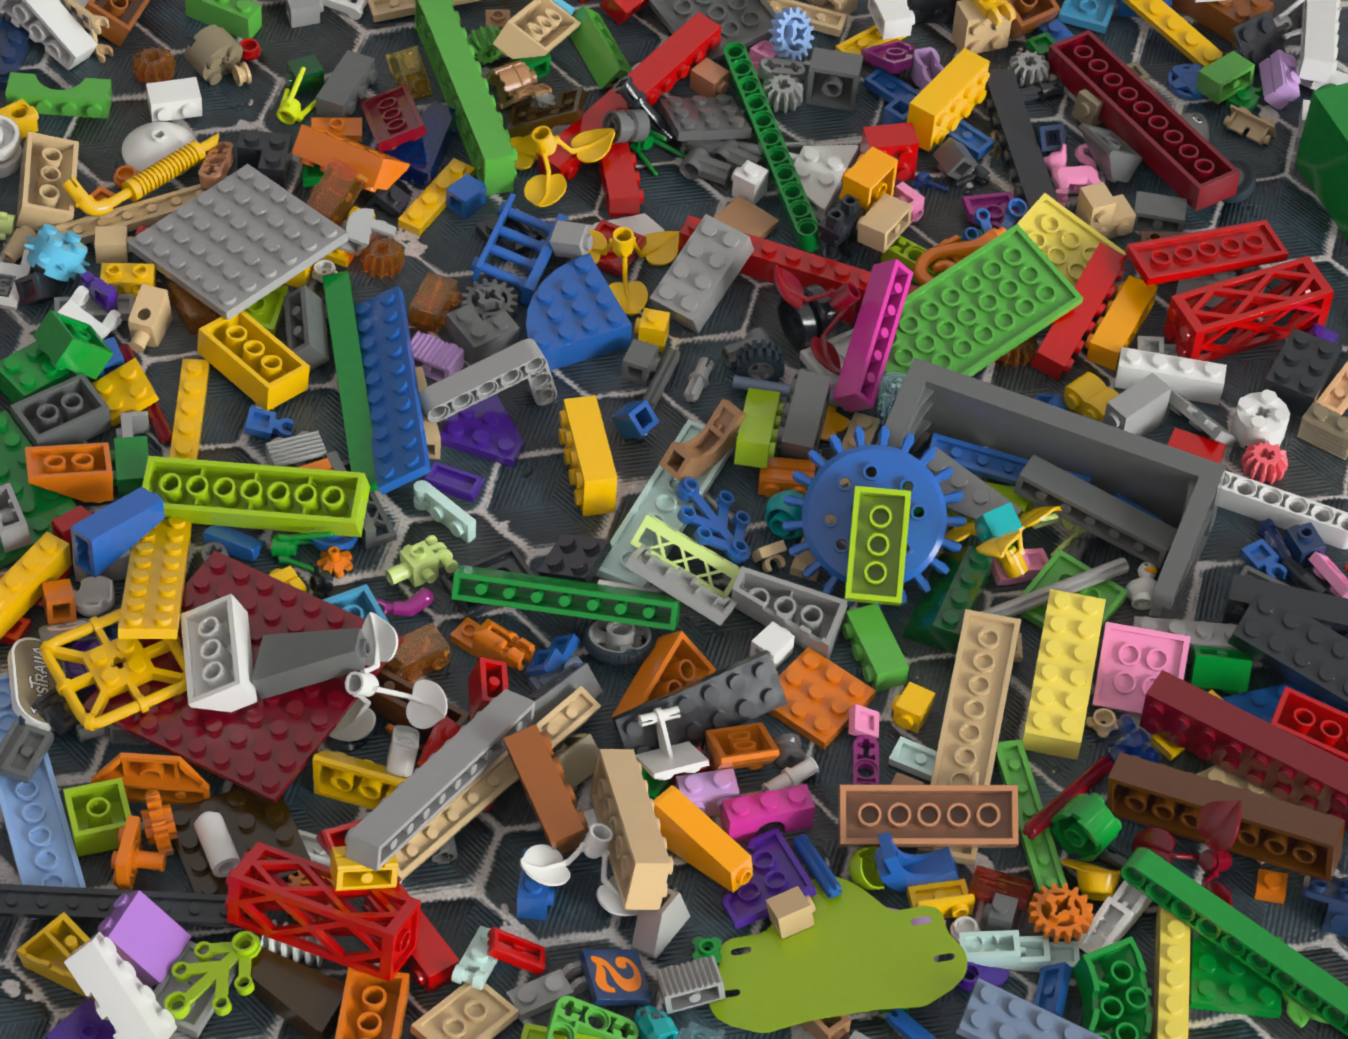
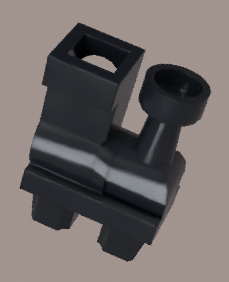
[817,194,866,262]

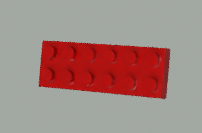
[1125,220,1289,286]

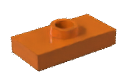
[311,118,362,142]

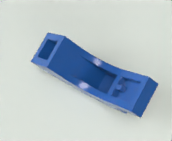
[874,832,960,893]

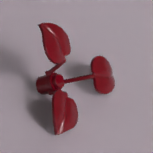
[774,265,861,376]
[1131,800,1242,906]

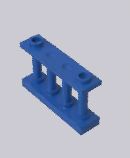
[470,193,568,306]

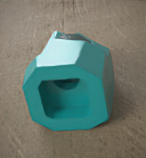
[634,1005,679,1039]

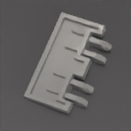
[624,544,738,626]

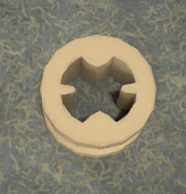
[232,62,252,87]

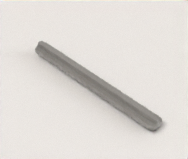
[980,558,1129,617]

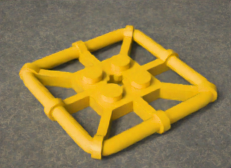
[39,608,187,731]

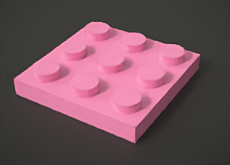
[1092,622,1190,715]

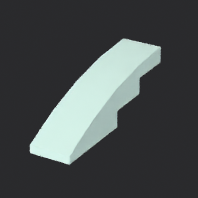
[959,930,1080,973]

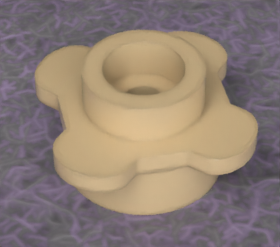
[1086,708,1120,738]

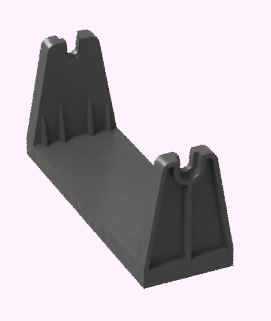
[866,357,1226,619]

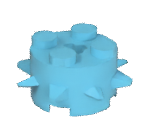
[23,224,90,282]

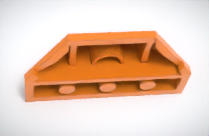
[91,752,211,805]

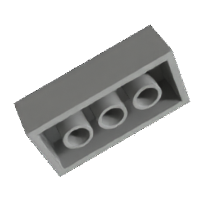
[650,214,754,334]

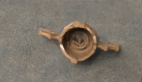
[487,60,552,109]

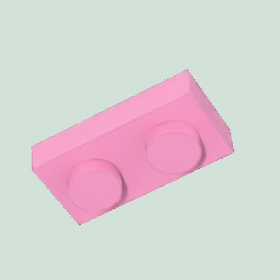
[1308,551,1348,599]

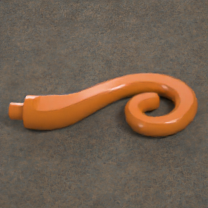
[914,227,1007,286]

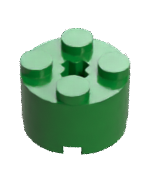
[1051,793,1122,862]

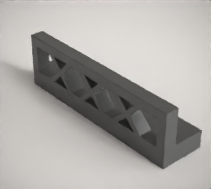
[326,451,397,549]

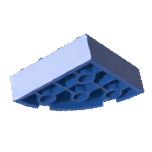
[525,254,632,371]

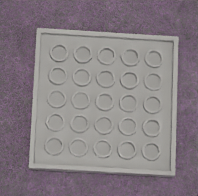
[127,164,349,321]

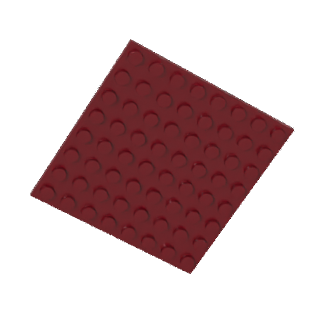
[83,550,404,803]

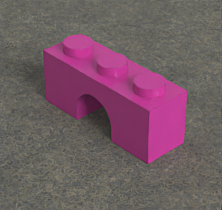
[720,784,815,842]

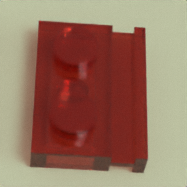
[968,865,1034,910]

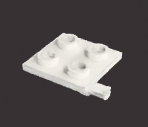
[636,706,709,780]

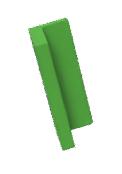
[569,5,632,90]

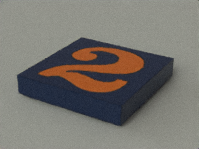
[579,949,652,1006]

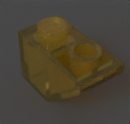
[386,45,433,100]

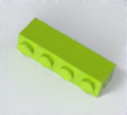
[734,388,784,469]

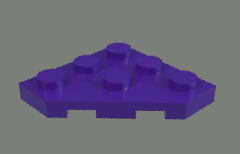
[440,394,523,467]
[722,827,817,930]

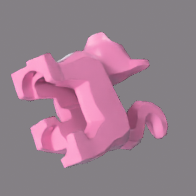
[1043,144,1101,207]

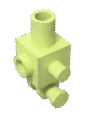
[385,535,459,587]

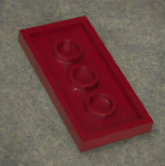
[360,83,427,152]

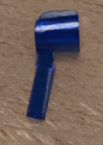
[912,171,949,193]

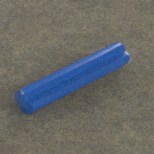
[793,834,842,899]

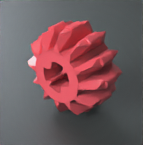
[1241,440,1288,485]

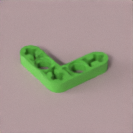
[544,996,639,1039]

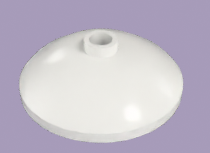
[122,122,197,175]

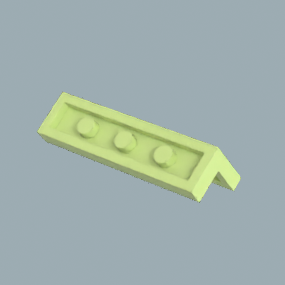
[630,514,741,599]

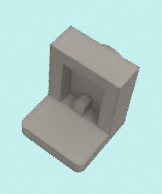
[116,411,150,438]

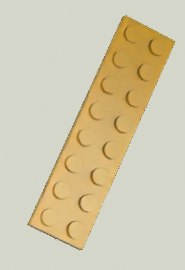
[118,517,192,639]

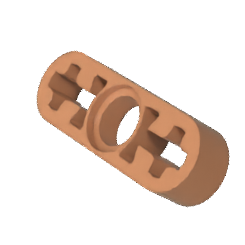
[198,142,235,188]

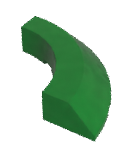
[1072,936,1152,1039]

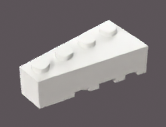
[0,0,97,70]
[64,932,177,1039]

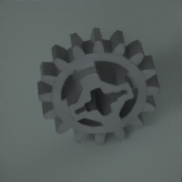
[461,278,518,320]

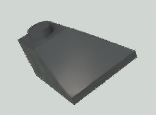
[1079,123,1143,183]

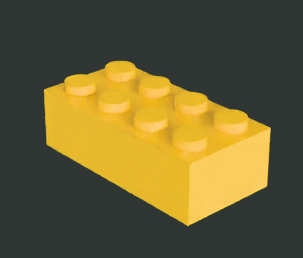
[907,48,990,152]
[197,310,310,411]
[558,395,617,517]

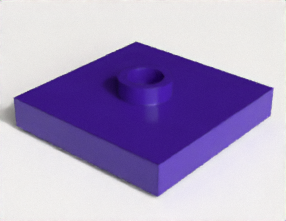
[45,997,116,1039]

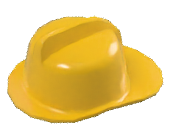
[1060,859,1121,901]

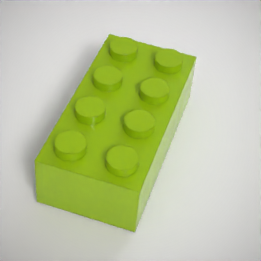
[844,486,911,606]

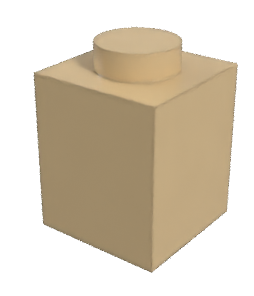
[95,226,133,264]
[766,886,816,939]

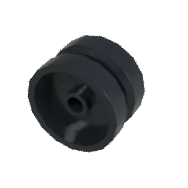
[777,284,838,350]

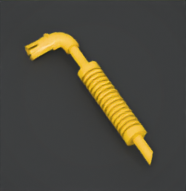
[62,132,219,216]

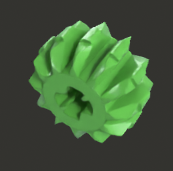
[467,24,503,66]

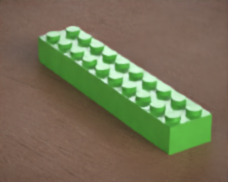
[415,0,518,196]

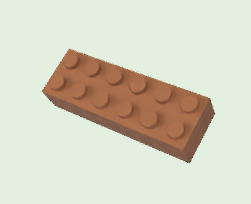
[838,785,1019,848]

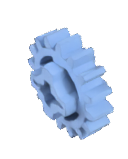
[768,7,814,61]

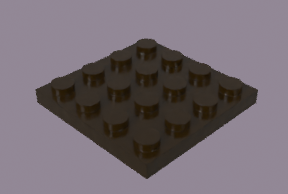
[171,787,311,895]

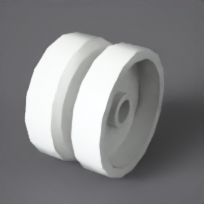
[0,115,22,178]

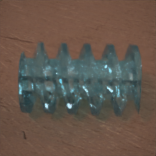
[876,371,906,426]

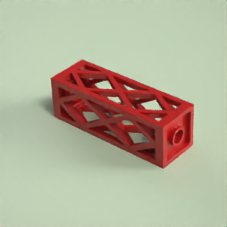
[1163,256,1334,362]
[225,842,421,982]

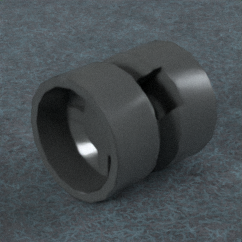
[602,109,650,143]

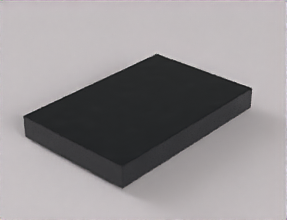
[440,546,534,619]

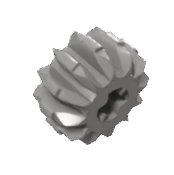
[1008,49,1050,89]
[762,73,804,114]

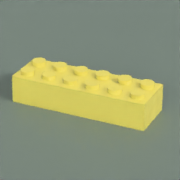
[1022,589,1106,760]

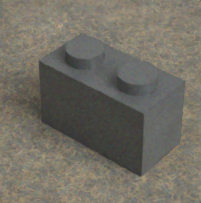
[1133,191,1187,232]

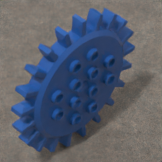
[782,426,967,608]

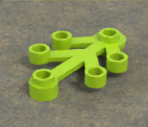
[164,931,261,1020]

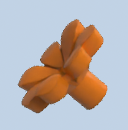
[317,546,353,578]

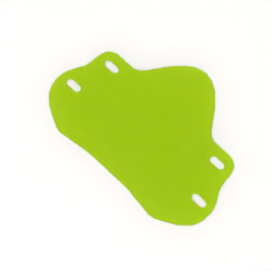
[709,877,967,1033]

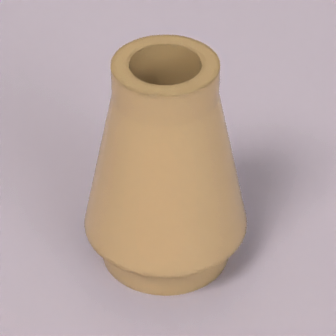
[2,225,37,264]

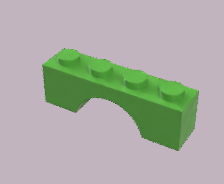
[5,72,113,119]

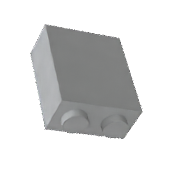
[1103,373,1172,437]

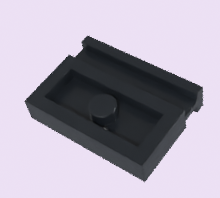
[31,677,90,735]

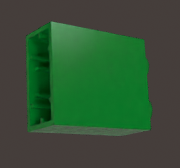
[1295,83,1348,241]

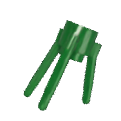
[629,130,686,176]
[271,531,333,573]

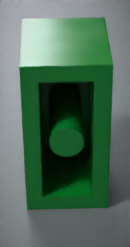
[109,436,149,498]
[1187,645,1252,694]

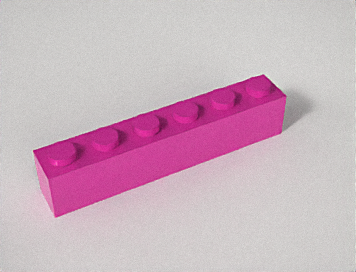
[833,259,913,413]

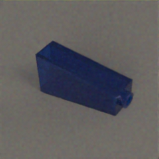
[385,100,456,190]

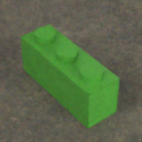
[185,0,262,39]
[842,604,909,692]

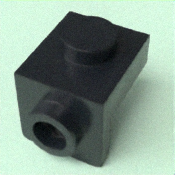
[364,184,410,218]

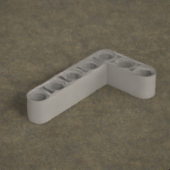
[418,339,557,422]

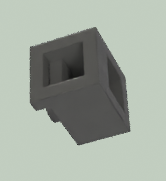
[980,893,1019,931]

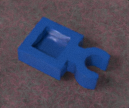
[244,406,294,440]
[1239,538,1287,580]

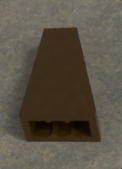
[237,947,345,1039]

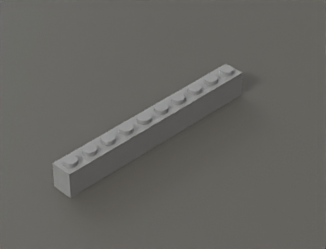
[345,689,536,872]

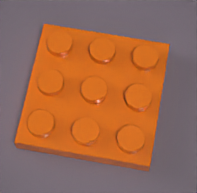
[768,647,876,749]

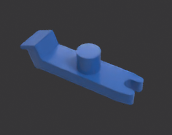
[885,1008,937,1039]

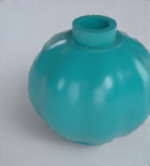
[765,489,805,540]

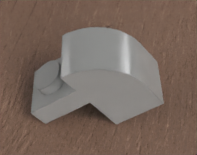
[336,208,396,256]

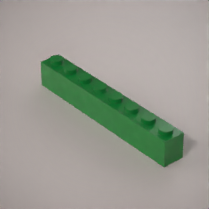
[451,565,681,631]

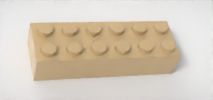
[589,749,673,910]

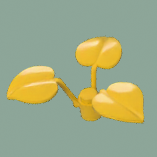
[510,126,615,207]
[570,227,680,316]
[944,506,1062,579]

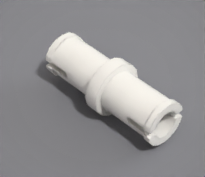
[761,756,819,792]

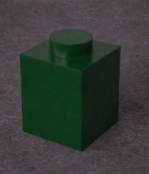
[284,54,324,96]

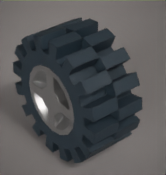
[736,339,785,382]

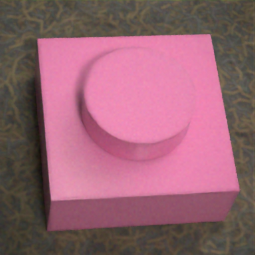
[849,704,879,739]

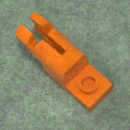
[450,617,535,670]

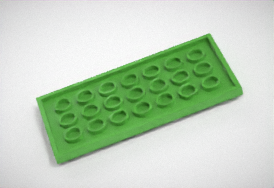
[851,223,1083,393]

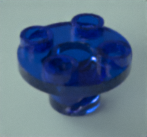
[1106,714,1162,764]

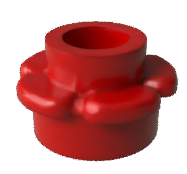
[239,38,262,61]

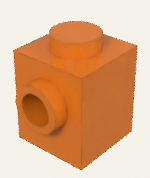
[42,579,77,625]

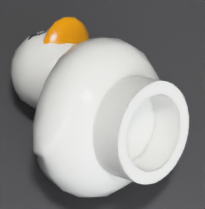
[1125,562,1157,610]

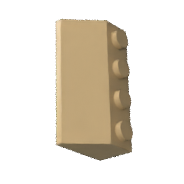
[493,0,581,59]
[16,131,79,231]

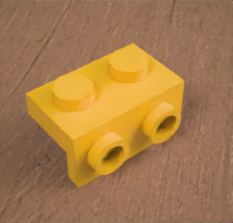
[906,879,975,919]

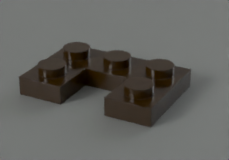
[507,86,586,138]

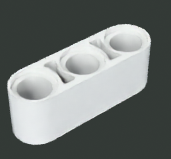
[386,725,420,777]

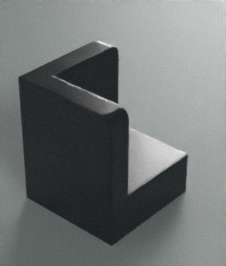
[14,272,60,306]

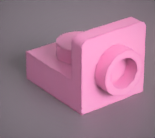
[894,181,925,223]

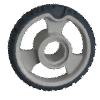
[583,620,657,665]

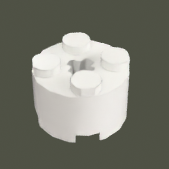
[1231,390,1290,449]

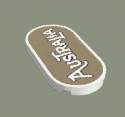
[8,637,66,732]

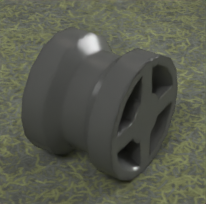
[774,733,805,769]

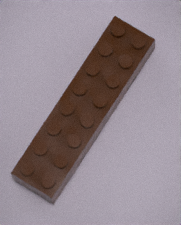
[1107,752,1345,882]

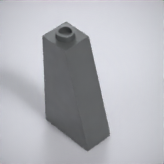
[251,628,371,699]

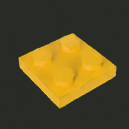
[92,358,159,427]

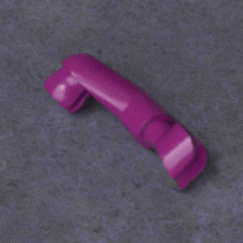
[376,588,434,617]

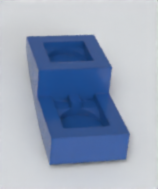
[525,634,581,676]

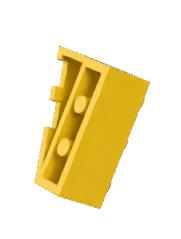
[16,912,96,1001]

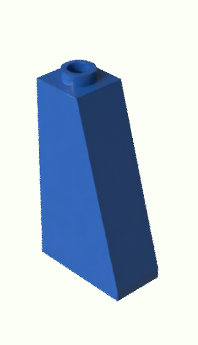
[70,487,164,578]

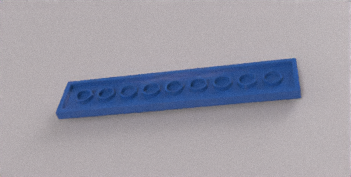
[354,286,431,495]

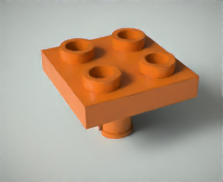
[111,815,167,890]

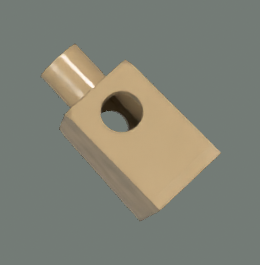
[128,284,173,353]

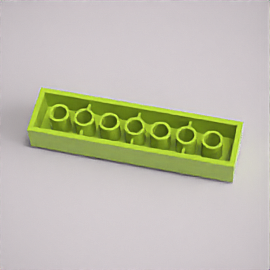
[142,456,370,537]

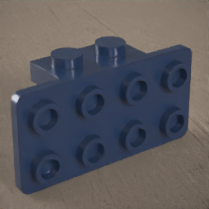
[1301,875,1348,938]

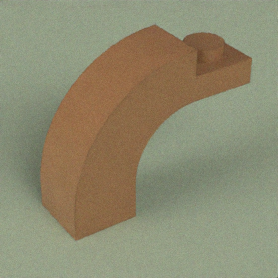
[659,399,746,480]

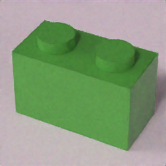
[1197,51,1255,104]

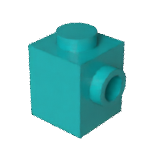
[974,502,1023,542]

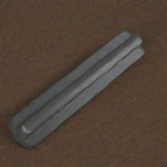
[642,348,681,410]

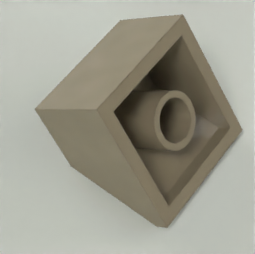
[551,734,599,792]

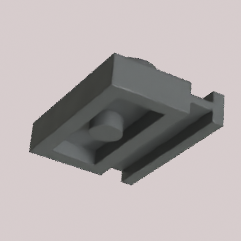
[0,720,54,784]

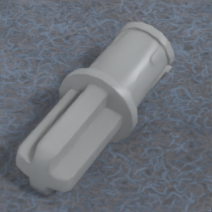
[683,357,714,402]

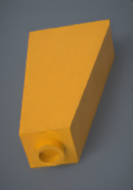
[653,785,753,893]

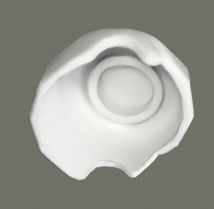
[73,576,115,617]

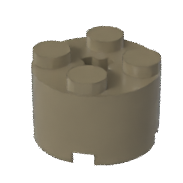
[184,24,243,85]

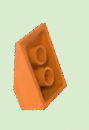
[25,442,113,503]
[706,722,780,771]

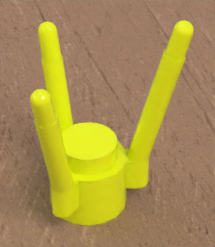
[276,67,316,125]

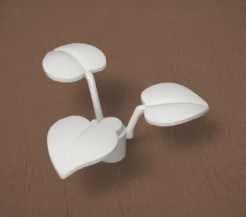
[329,612,448,741]
[520,809,638,916]

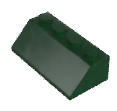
[903,546,994,655]

